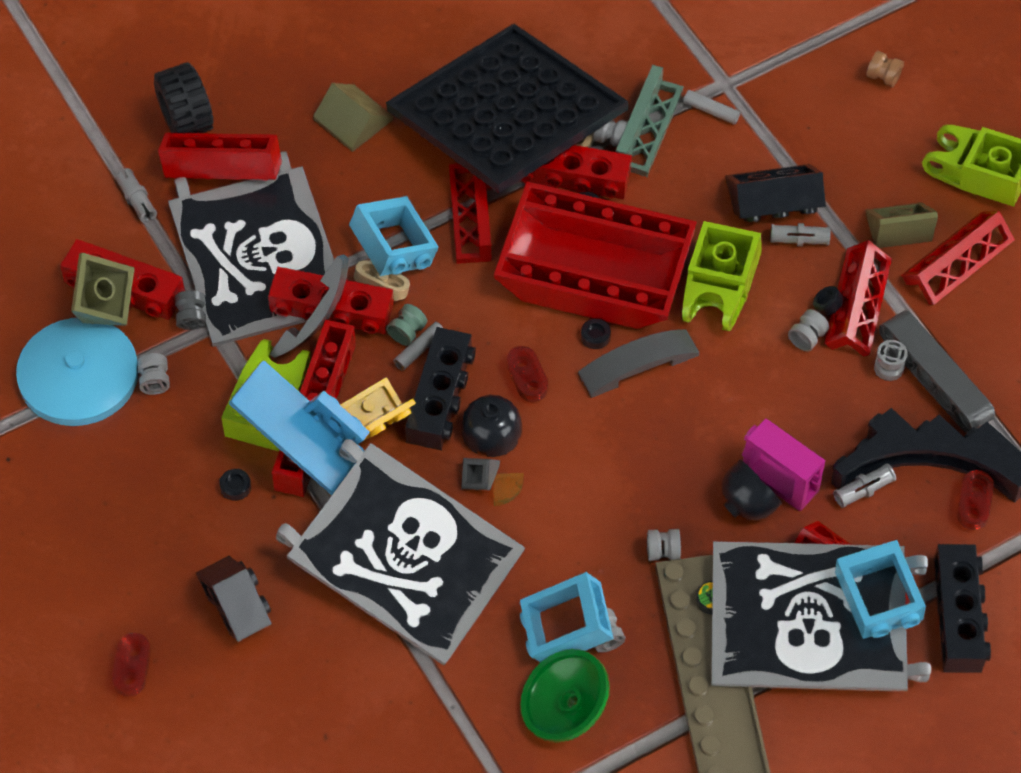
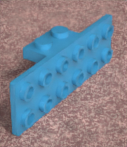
[229,361,369,496]

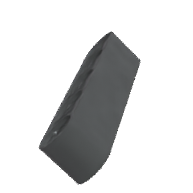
[879,310,995,433]

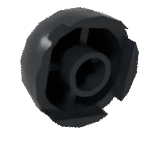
[461,394,522,457]
[722,460,782,521]

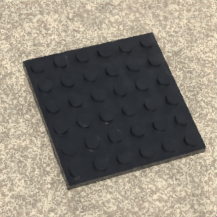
[386,23,628,193]

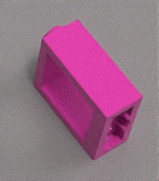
[742,418,825,512]

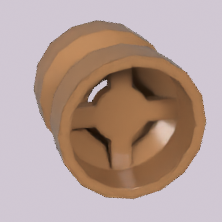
[866,51,904,87]

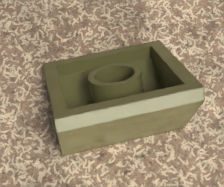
[313,83,393,152]
[866,202,938,248]
[71,253,135,326]

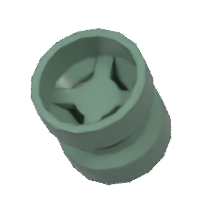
[386,304,428,346]

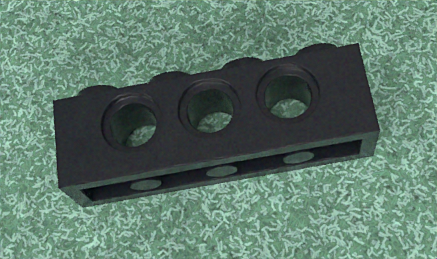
[405,327,476,451]
[934,544,991,673]

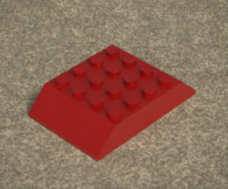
[494,181,697,329]

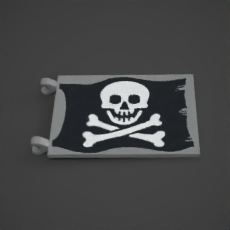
[168,151,334,347]
[276,439,525,666]
[711,541,931,691]

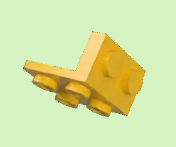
[340,377,416,441]

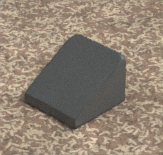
[461,458,500,490]

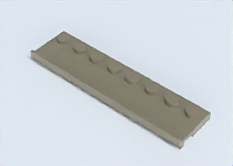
[655,555,770,773]

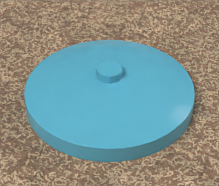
[16,318,139,426]

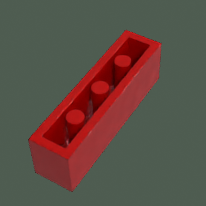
[158,133,282,181]

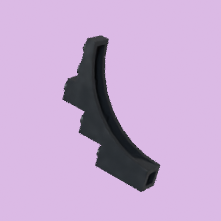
[831,408,1021,503]

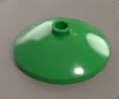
[520,649,609,742]

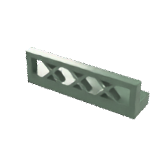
[616,65,684,177]

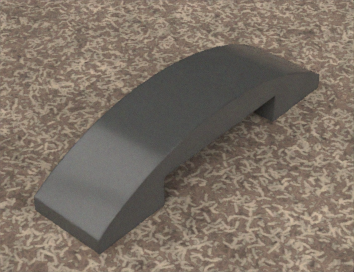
[270,254,349,358]
[578,330,700,398]

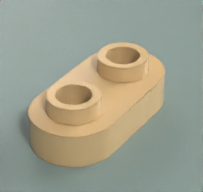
[354,260,410,301]

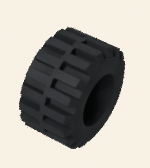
[154,62,214,133]

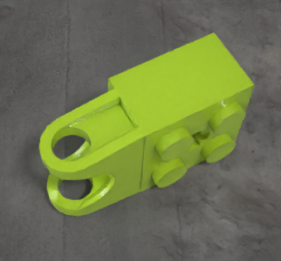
[922,125,1021,207]
[682,221,762,331]
[221,339,311,452]

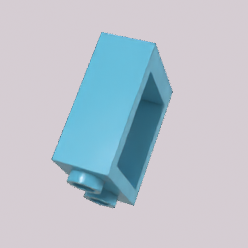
[349,196,439,276]
[835,540,926,639]
[520,572,614,663]

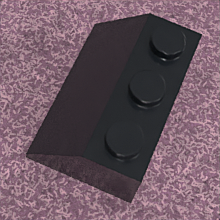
[725,164,826,222]

